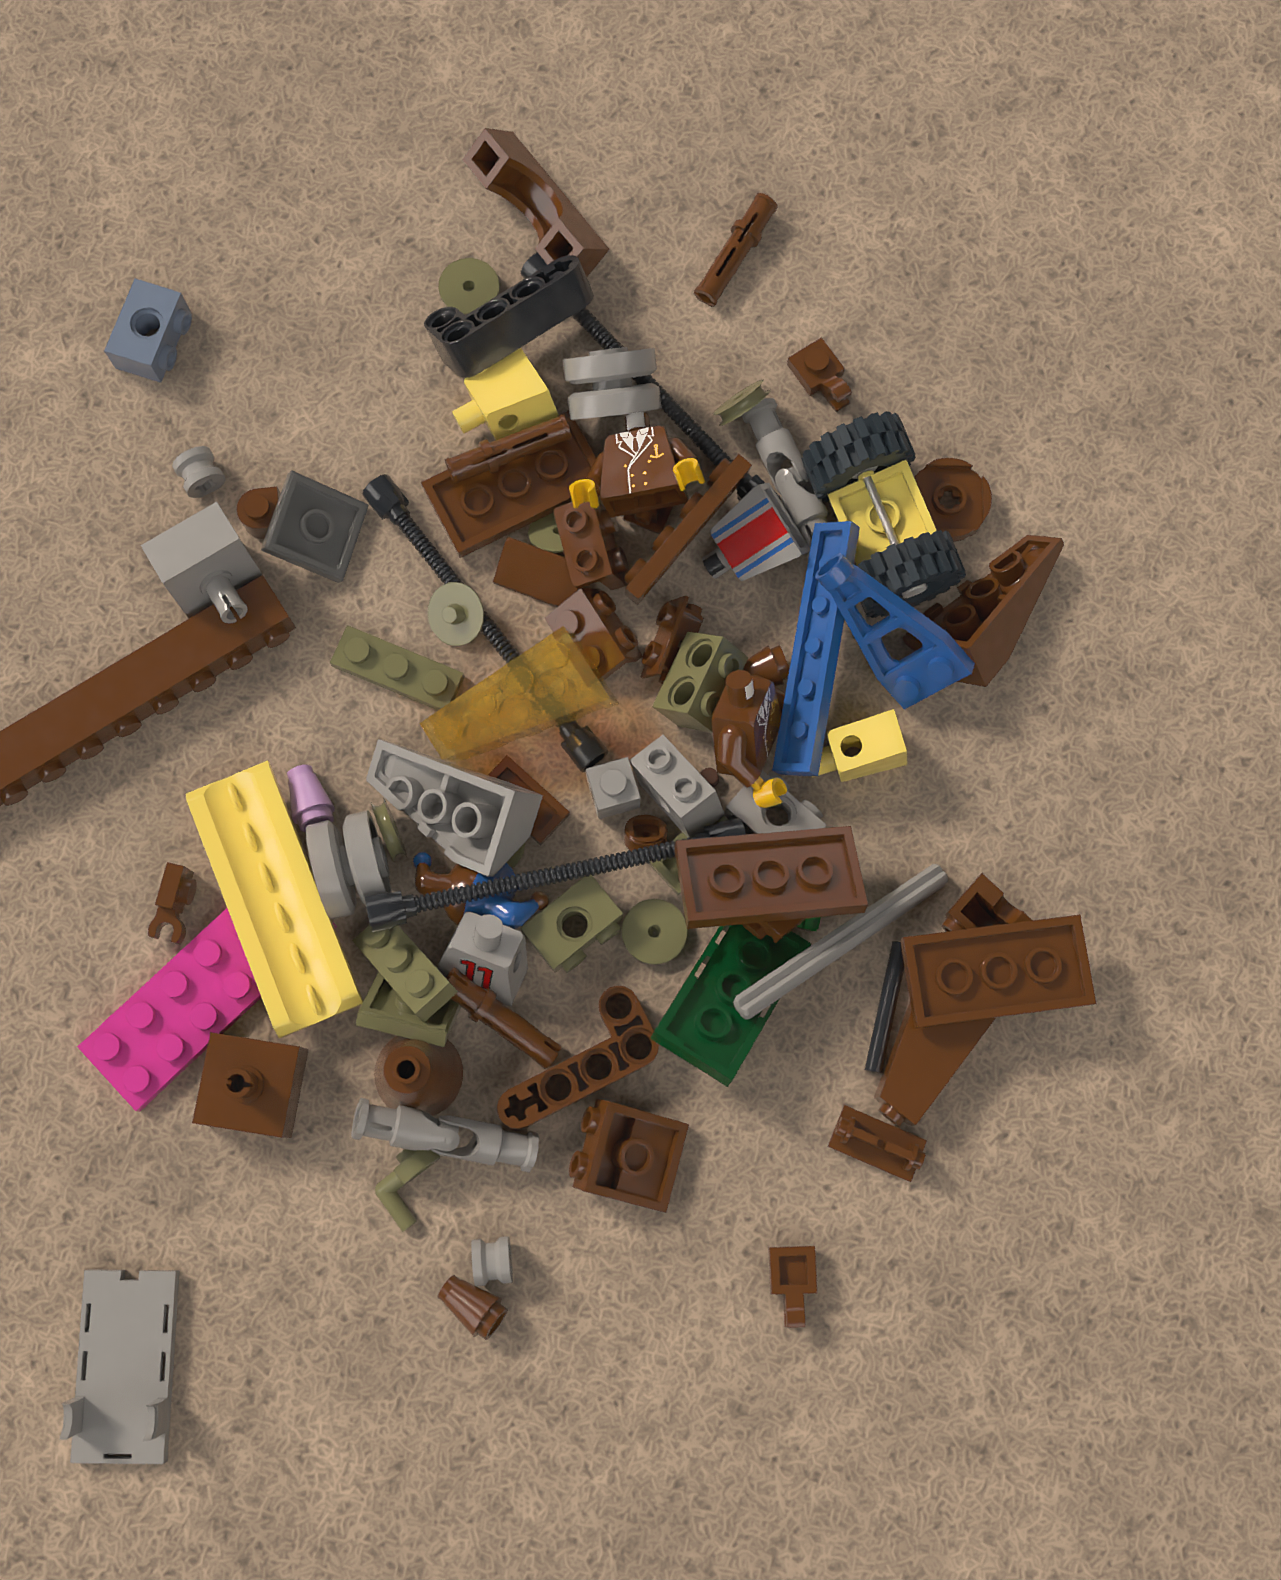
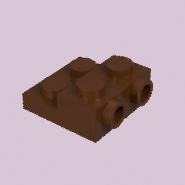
[569,1099,689,1213]

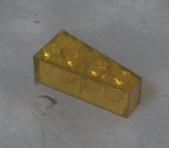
[419,626,619,763]

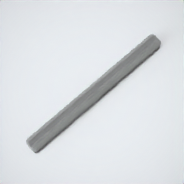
[733,864,948,1019]

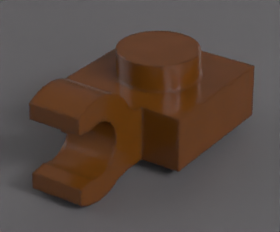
[787,337,852,412]
[148,862,197,945]
[768,1246,817,1328]

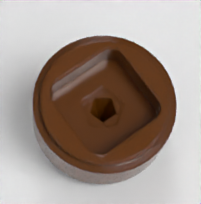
[624,814,668,852]

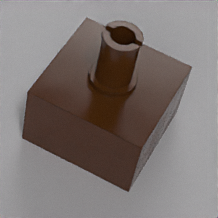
[192,1032,309,1138]

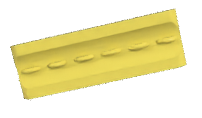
[186,761,363,1038]

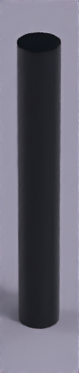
[864,941,905,1074]

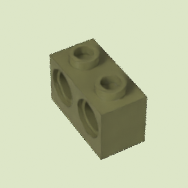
[652,632,748,733]

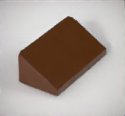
[493,537,580,607]

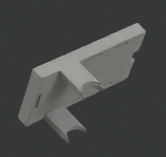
[59,1269,180,1464]

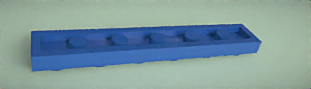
[772,521,860,777]

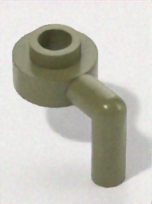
[375,1149,441,1232]

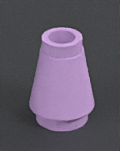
[287,765,335,832]

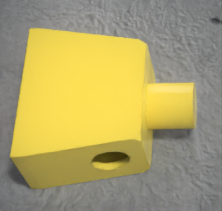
[452,348,558,440]
[812,709,907,782]

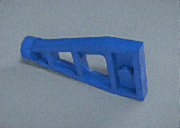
[815,553,975,710]

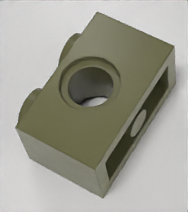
[520,874,623,973]

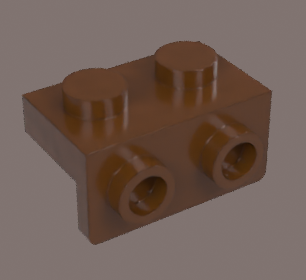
[554,502,629,590]
[544,588,642,688]

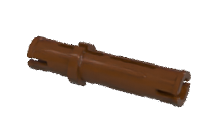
[694,193,778,307]
[445,414,572,484]
[445,968,562,1069]

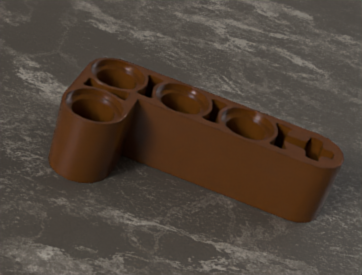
[497,985,659,1129]

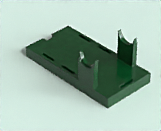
[650,924,812,1087]

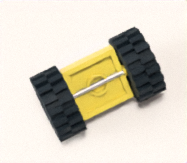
[801,411,966,618]

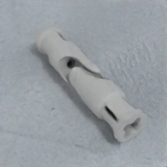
[742,398,828,559]
[351,1098,539,1172]

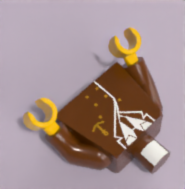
[569,412,705,518]
[712,670,787,808]

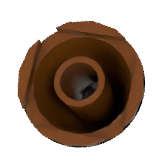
[374,1036,463,1116]

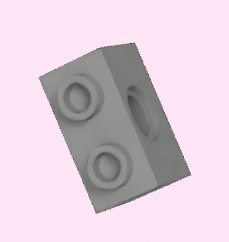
[629,735,725,839]
[724,770,826,835]

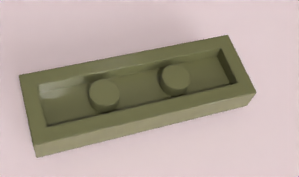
[330,625,465,714]
[352,925,458,1023]

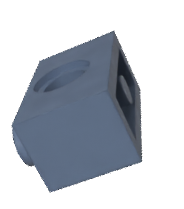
[104,278,192,383]

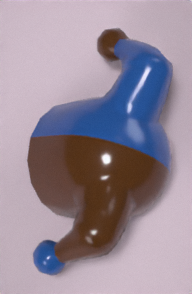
[413,852,549,929]

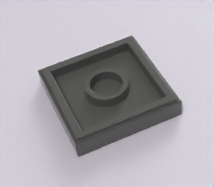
[261,470,369,583]

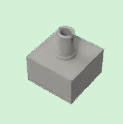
[140,502,262,623]

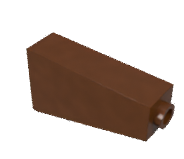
[874,1002,996,1127]

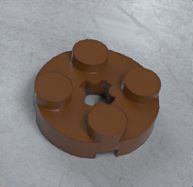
[914,458,992,542]

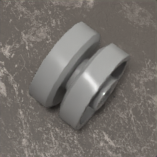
[563,347,662,420]
[306,810,392,920]

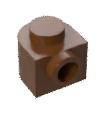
[237,486,281,539]

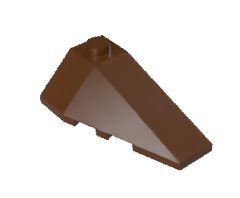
[903,535,1064,687]

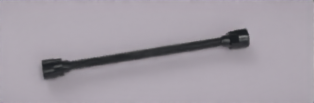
[521,252,781,501]
[362,474,608,773]
[365,818,746,932]

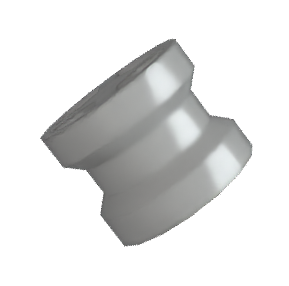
[172,446,226,498]
[471,1236,513,1286]

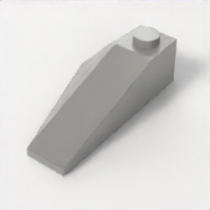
[366,739,543,877]

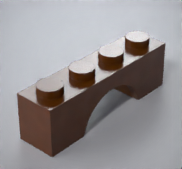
[462,128,610,277]

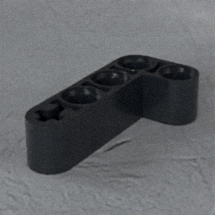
[424,255,594,378]

